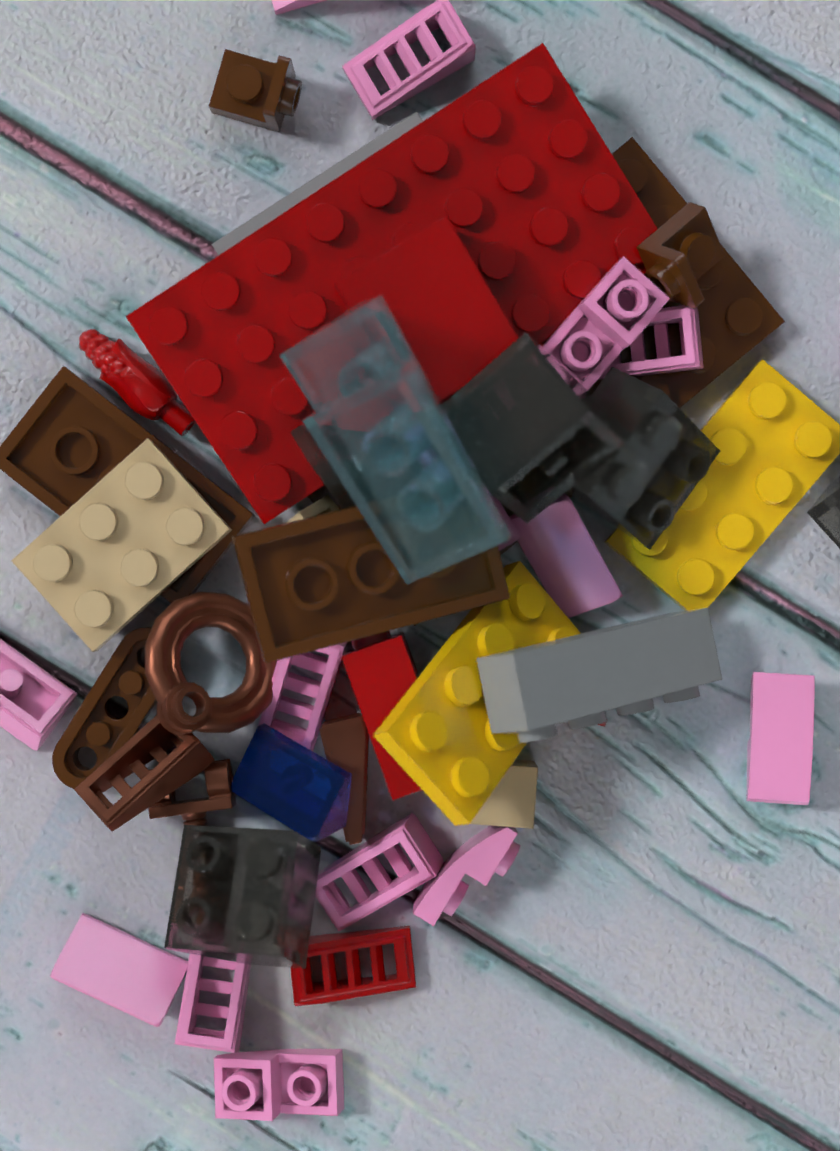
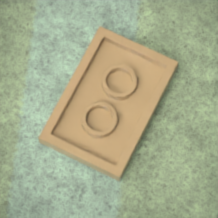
[11,438,232,652]

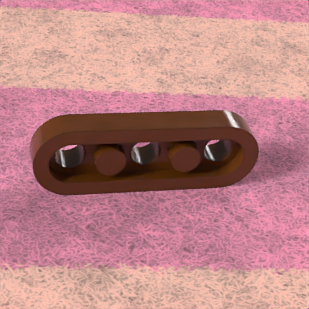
[52,627,157,789]

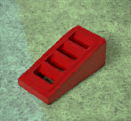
[289,925,416,1007]

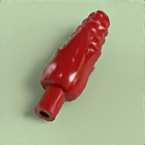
[79,329,196,436]

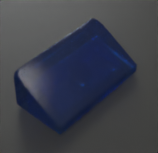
[231,723,352,842]

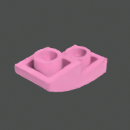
[533,256,670,398]
[746,672,815,805]
[413,826,520,926]
[214,1049,344,1121]

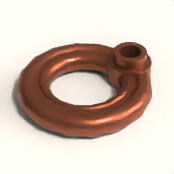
[145,592,277,735]

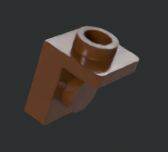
[209,49,302,132]
[636,202,725,309]

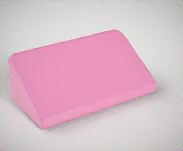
[509,488,623,618]
[0,639,77,751]
[50,913,188,1027]

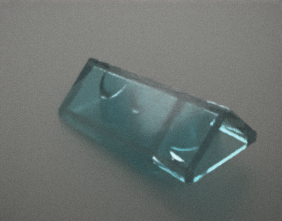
[280,295,511,584]

